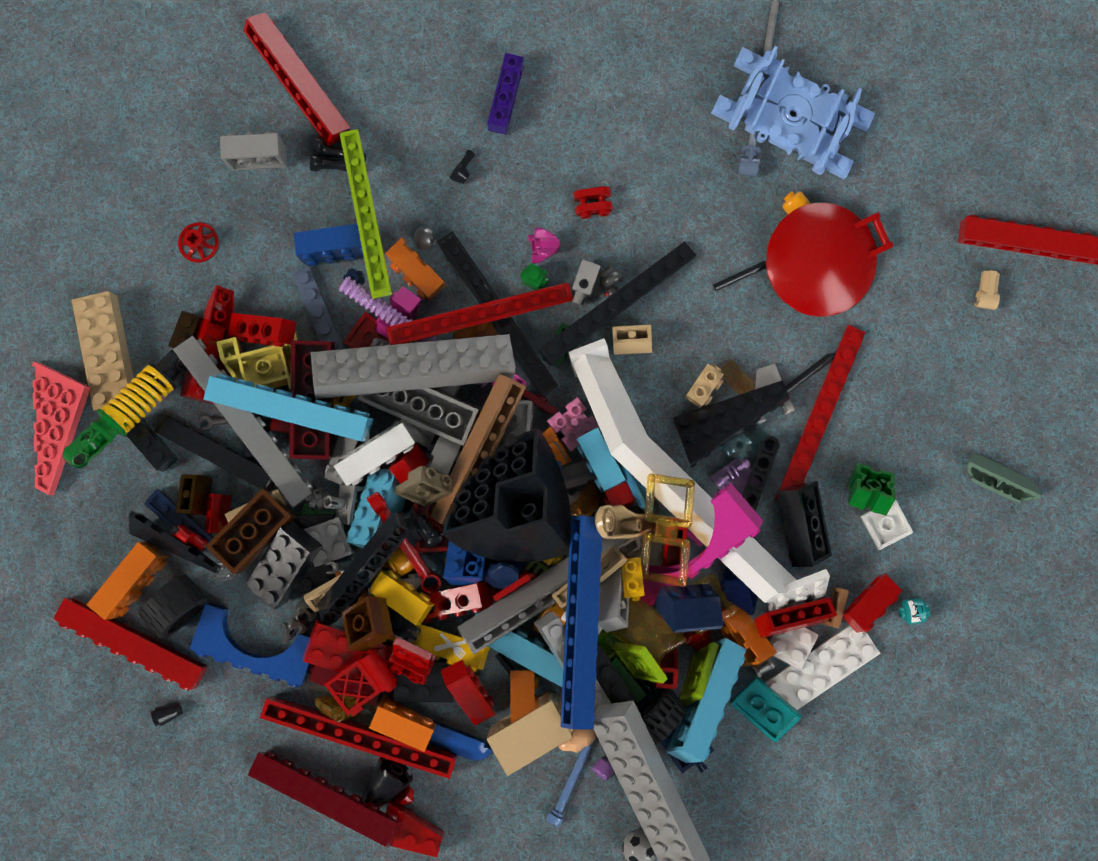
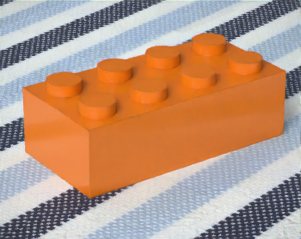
[87,542,169,620]

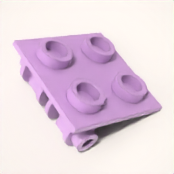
[710,455,762,499]

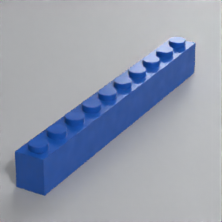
[560,515,602,729]

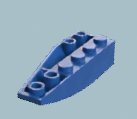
[443,541,485,585]

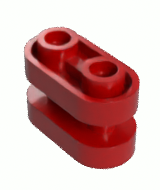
[573,186,613,219]

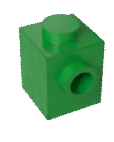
[520,263,549,291]

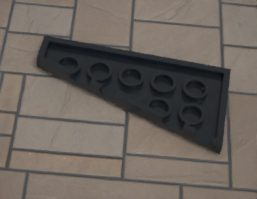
[673,380,790,468]

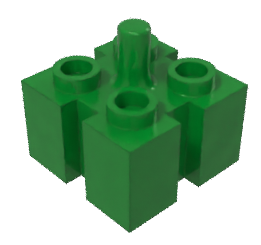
[848,463,896,516]

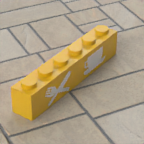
[384,624,490,672]

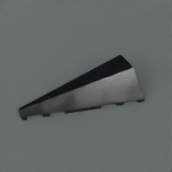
[129,511,222,574]

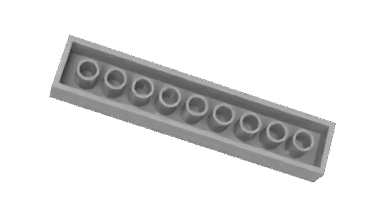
[310,334,516,399]
[593,701,711,861]

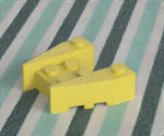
[216,330,299,389]

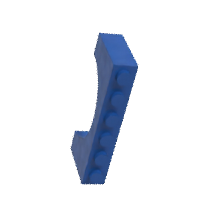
[190,603,312,687]

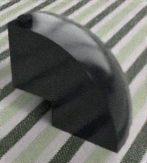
[443,427,572,562]

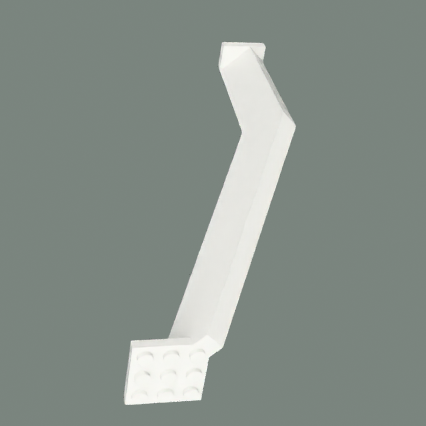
[568,338,830,612]

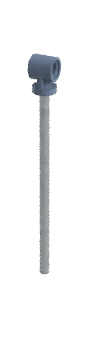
[737,1,779,177]

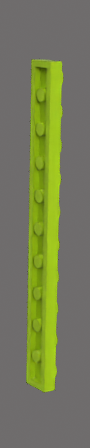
[340,129,392,299]

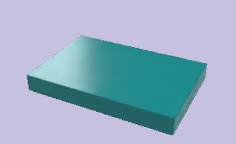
[730,675,802,743]

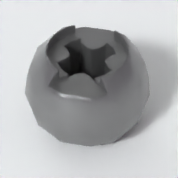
[415,226,436,251]

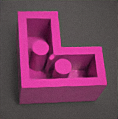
[376,286,421,339]

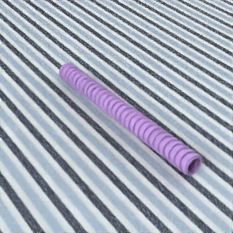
[339,276,489,388]

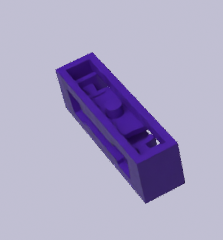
[487,53,524,135]

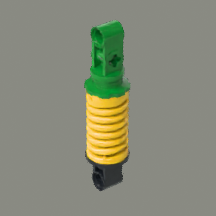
[63,350,188,469]

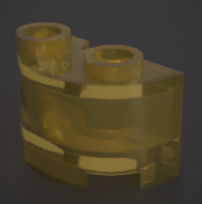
[315,694,360,722]

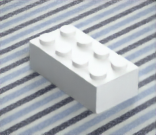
[334,419,415,486]

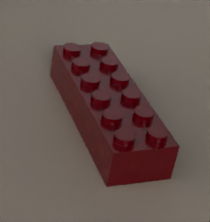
[289,340,335,460]

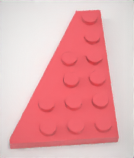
[32,361,91,495]

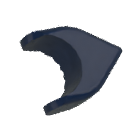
[482,558,519,589]

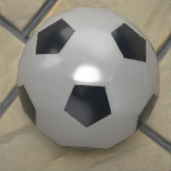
[622,829,656,861]

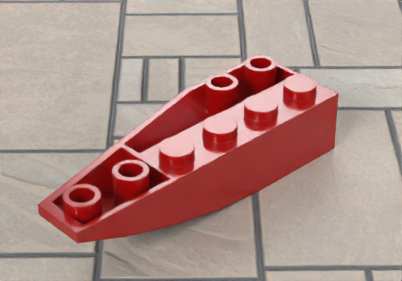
[180,285,234,404]

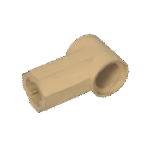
[974,270,1000,310]

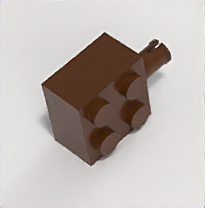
[341,586,394,652]

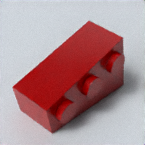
[386,798,444,857]

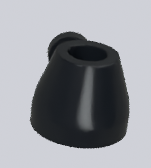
[450,150,475,184]

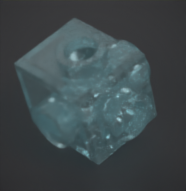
[723,432,752,461]

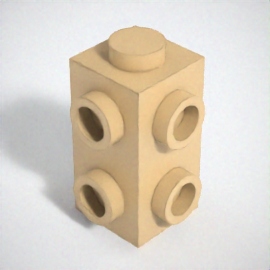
[684,364,724,408]

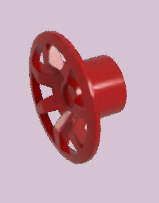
[178,222,219,263]

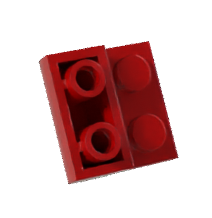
[389,637,436,685]

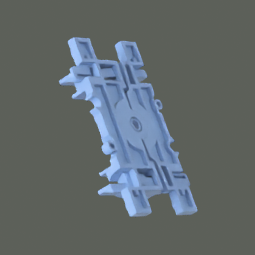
[711,46,875,179]

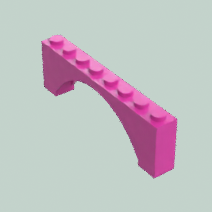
[626,483,763,610]

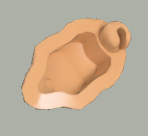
[559,729,597,753]

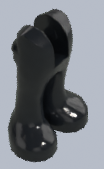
[310,136,366,172]

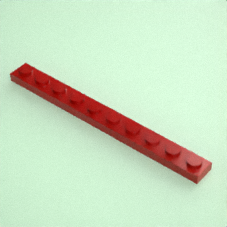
[385,282,573,345]
[775,325,866,500]

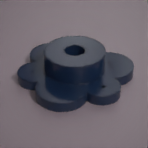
[343,268,365,285]

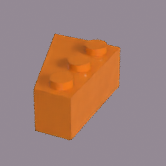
[510,670,539,724]

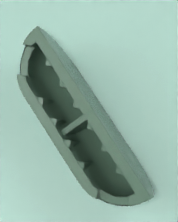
[967,455,1042,503]

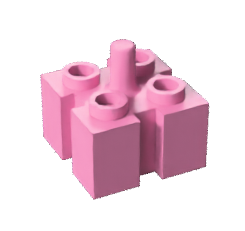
[547,397,600,453]

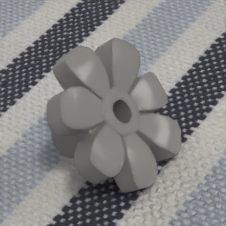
[305,487,330,510]

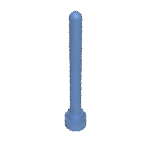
[546,740,595,827]

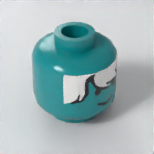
[898,598,930,625]

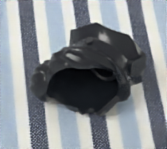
[397,505,442,547]

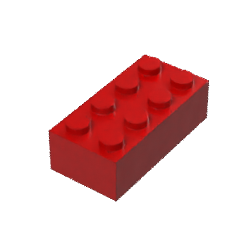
[303,619,393,680]

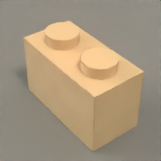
[613,325,652,355]

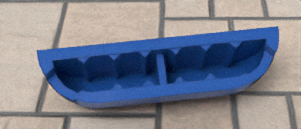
[425,716,493,761]

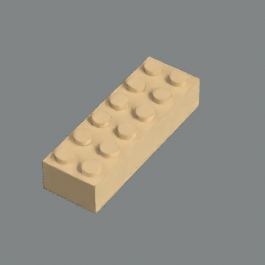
[72,291,134,412]

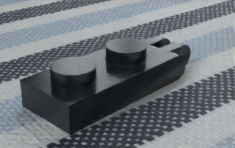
[387,606,421,641]

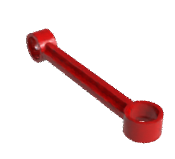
[367,491,441,593]

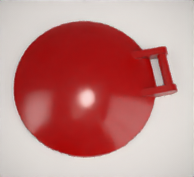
[766,203,894,317]

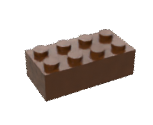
[205,488,296,575]

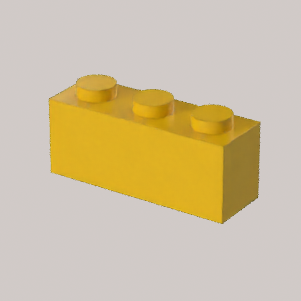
[368,570,434,625]

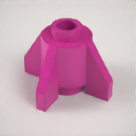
[527,228,560,263]

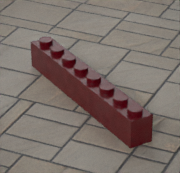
[248,750,402,847]

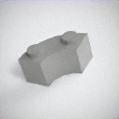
[426,436,461,475]

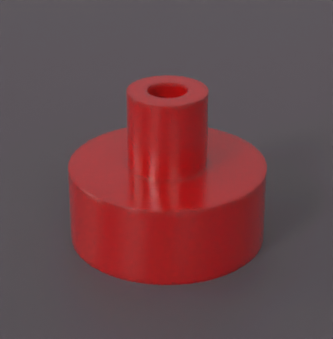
[394,785,414,806]

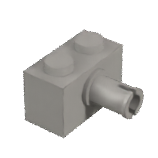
[324,485,364,525]

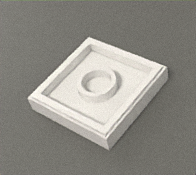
[860,500,914,550]

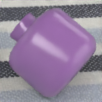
[593,758,614,781]

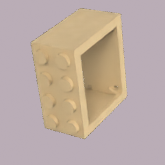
[487,690,574,776]

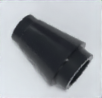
[151,703,183,726]

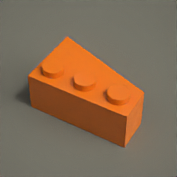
[385,237,446,301]
[720,601,777,667]
[369,694,436,752]

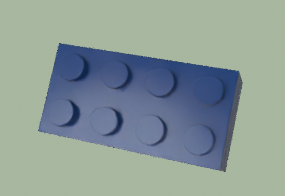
[293,224,364,267]

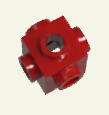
[682,630,712,652]

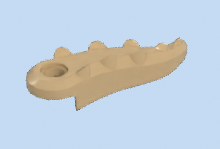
[595,505,663,539]

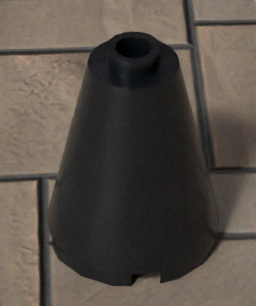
[362,757,413,808]

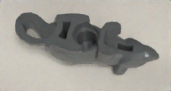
[282,598,318,644]

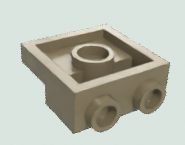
[395,466,452,507]

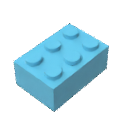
[576,427,628,493]

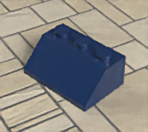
[653,584,723,633]

